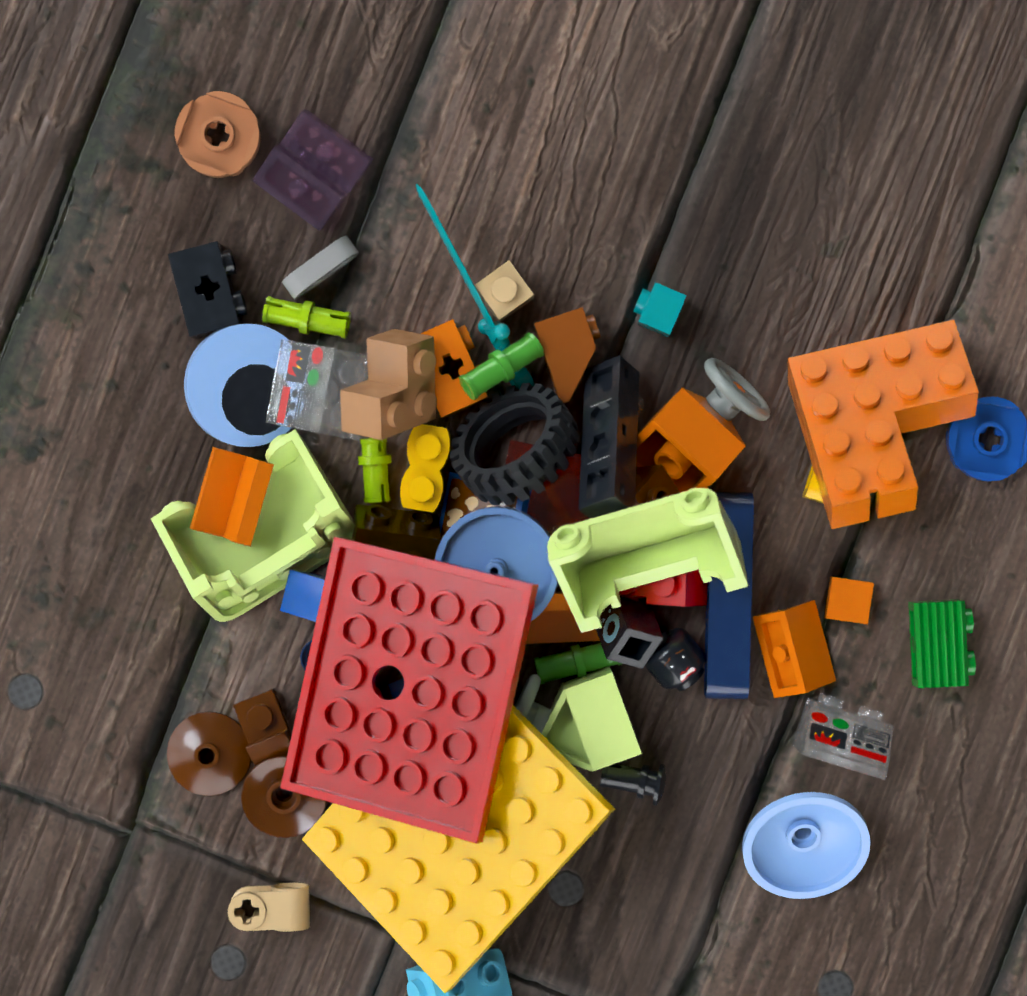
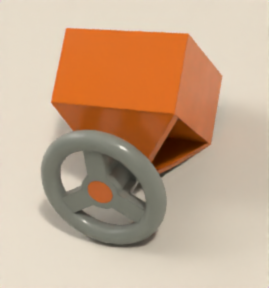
[636,358,771,493]

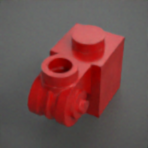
[619,569,708,607]

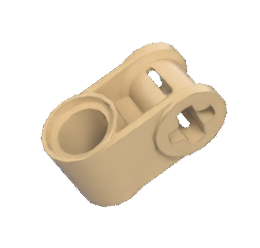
[228,883,310,932]

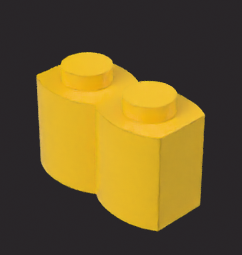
[400,424,451,513]

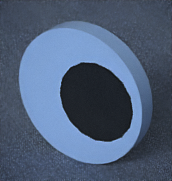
[184,324,309,447]

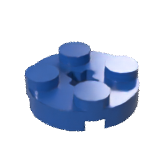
[946,397,1027,481]

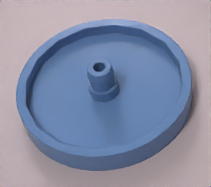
[435,506,558,621]

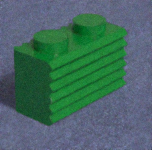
[908,599,976,688]

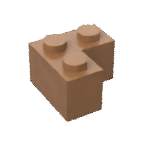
[340,329,437,440]

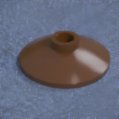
[167,712,251,796]
[241,755,326,838]

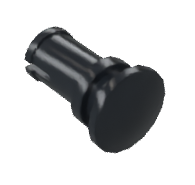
[600,763,666,806]

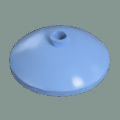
[742,792,870,899]

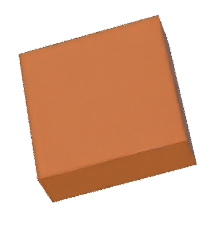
[824,576,874,625]

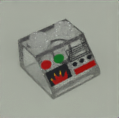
[265,339,368,441]
[792,693,894,780]

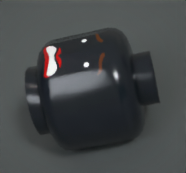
[645,627,705,691]

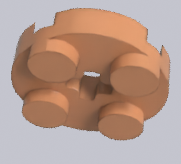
[175,91,261,178]

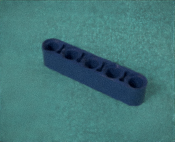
[704,492,754,699]

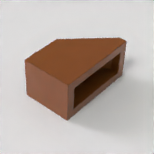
[534,307,601,404]

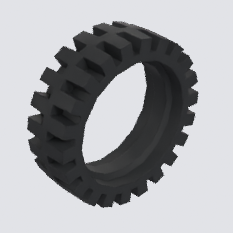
[450,383,579,505]

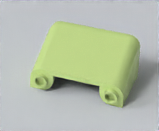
[151,429,355,622]
[547,488,748,633]

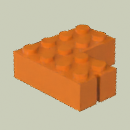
[788,320,979,530]

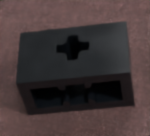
[168,241,248,339]

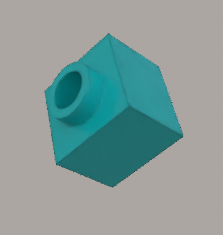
[633,282,687,337]

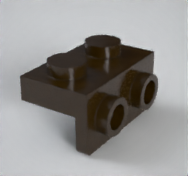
[351,504,441,560]

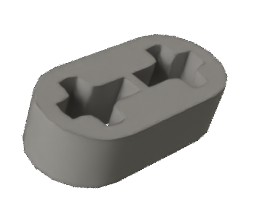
[282,235,359,300]

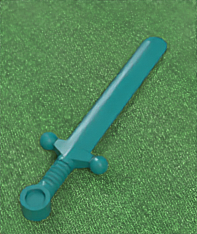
[416,184,535,389]

